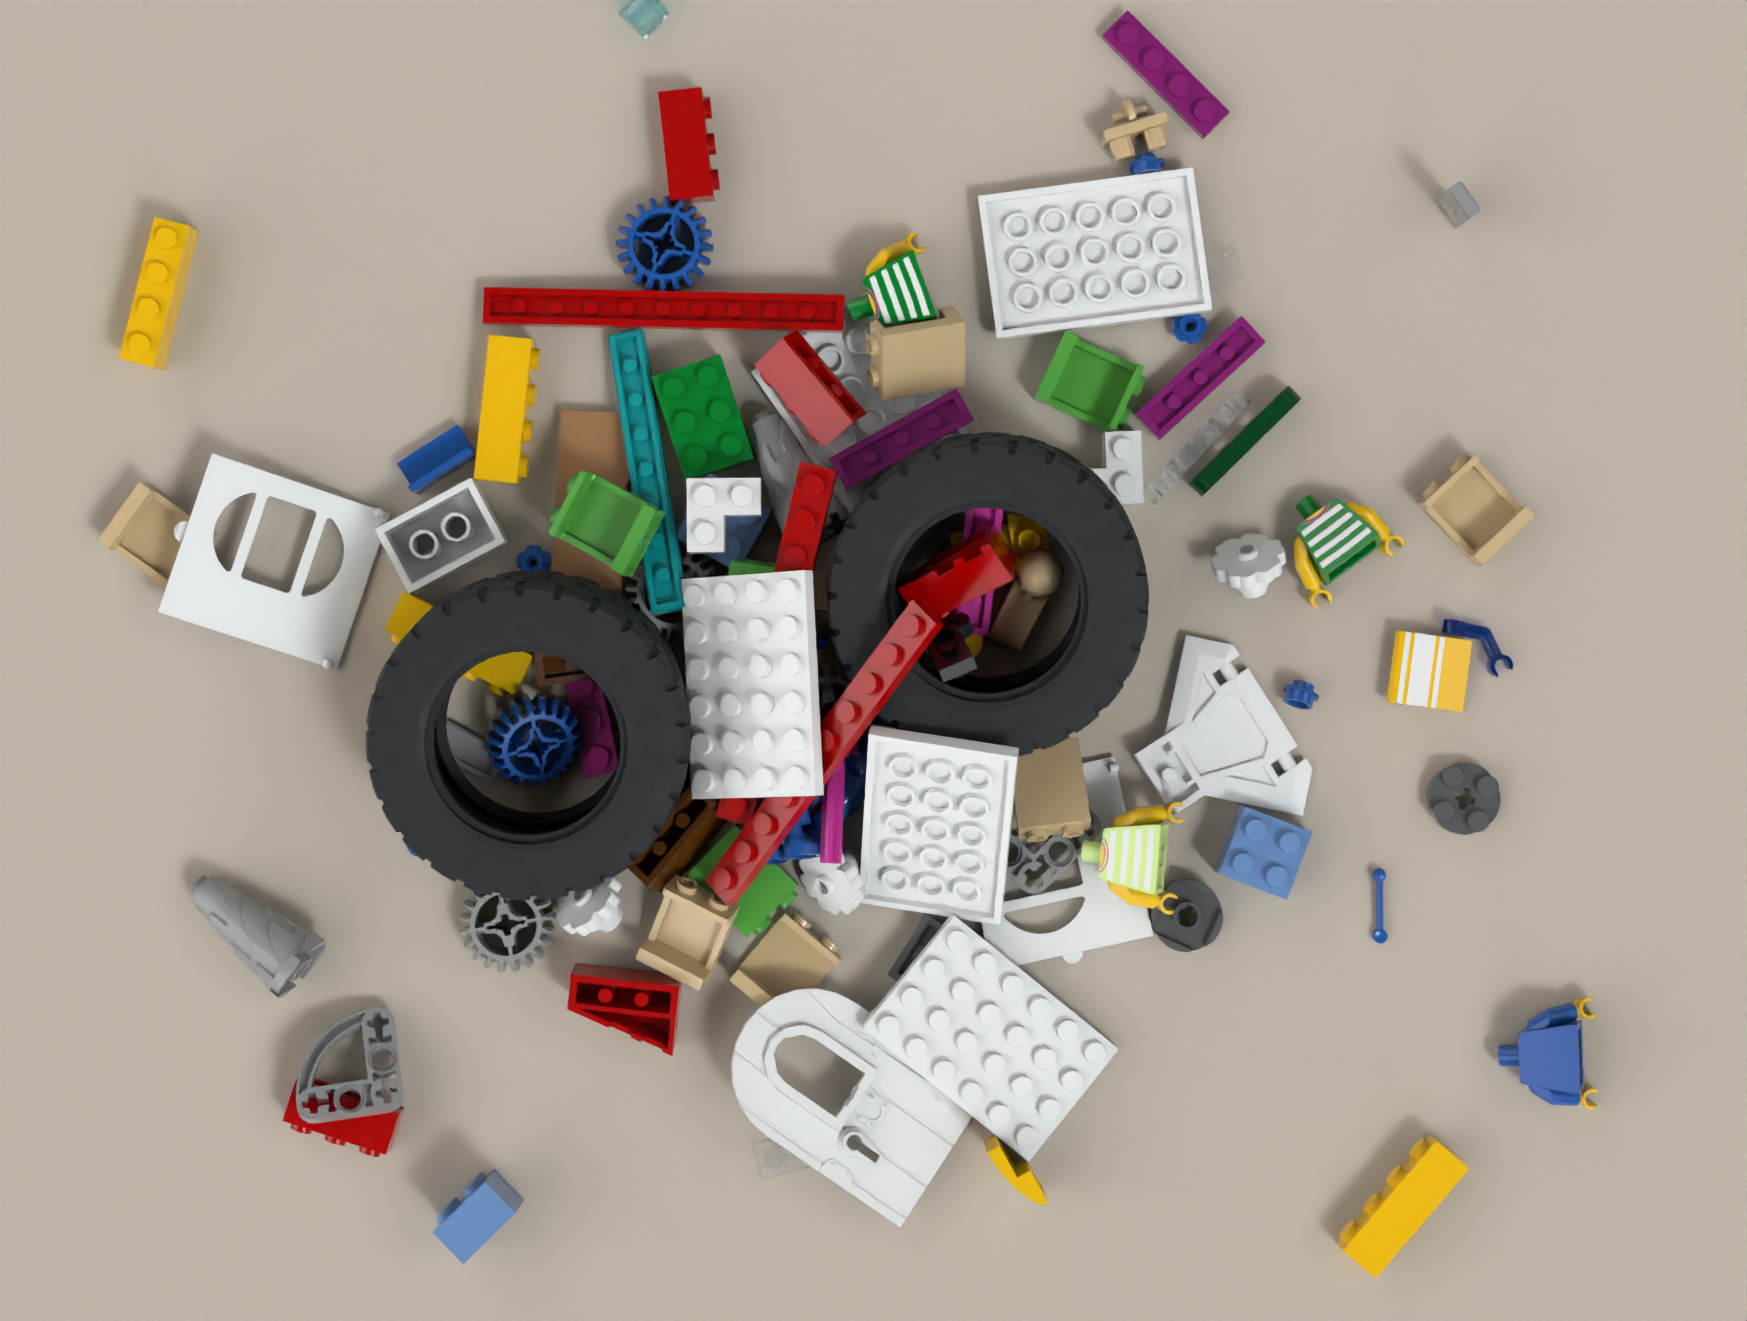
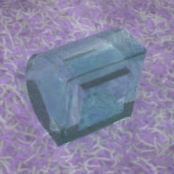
[618,0,669,40]

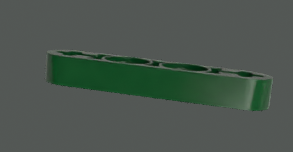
[1189,385,1301,497]

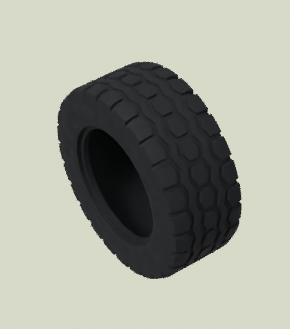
[826,432,1149,757]
[366,570,692,900]

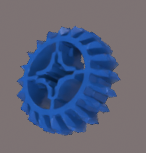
[616,196,714,291]
[485,691,583,788]

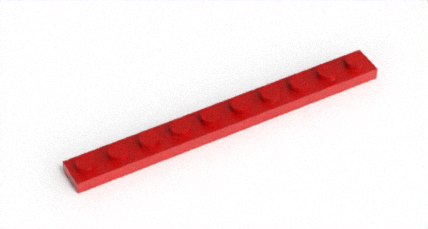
[483,287,845,333]
[716,461,838,825]
[705,599,944,905]

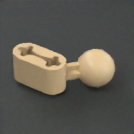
[987,550,1064,653]

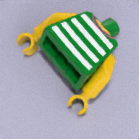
[847,232,937,328]
[1293,495,1404,609]

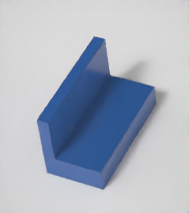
[397,425,476,494]

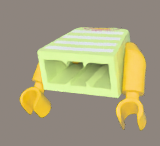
[1081,802,1185,915]

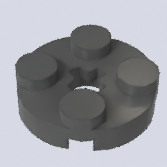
[1426,762,1501,835]
[1150,879,1223,952]

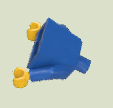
[1498,997,1599,1110]

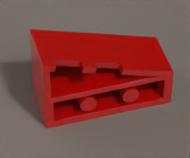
[898,522,1016,620]
[567,963,682,1056]

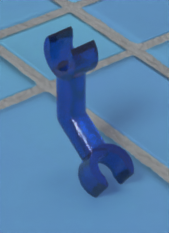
[1442,619,1513,677]

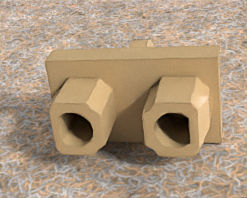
[1101,98,1169,162]

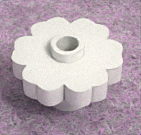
[1211,533,1286,598]
[799,850,864,915]
[556,876,623,936]

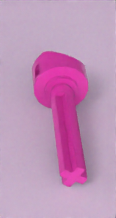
[820,738,860,864]

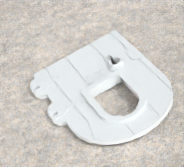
[731,988,972,1227]

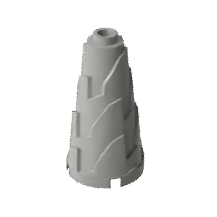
[748,411,850,544]
[190,876,327,998]

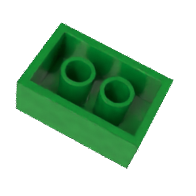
[651,354,756,481]

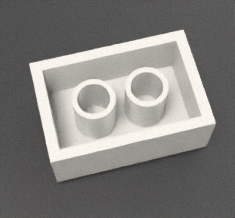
[374,478,510,594]

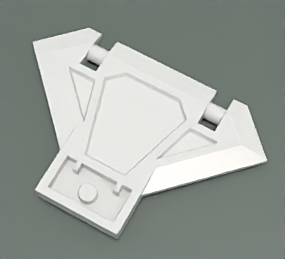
[1133,635,1313,816]

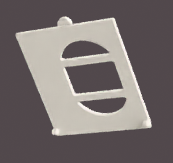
[158,453,390,670]
[981,757,1154,966]

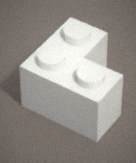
[1091,431,1144,506]
[686,478,762,554]

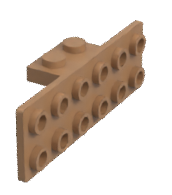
[551,409,632,595]

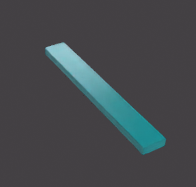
[608,329,686,616]

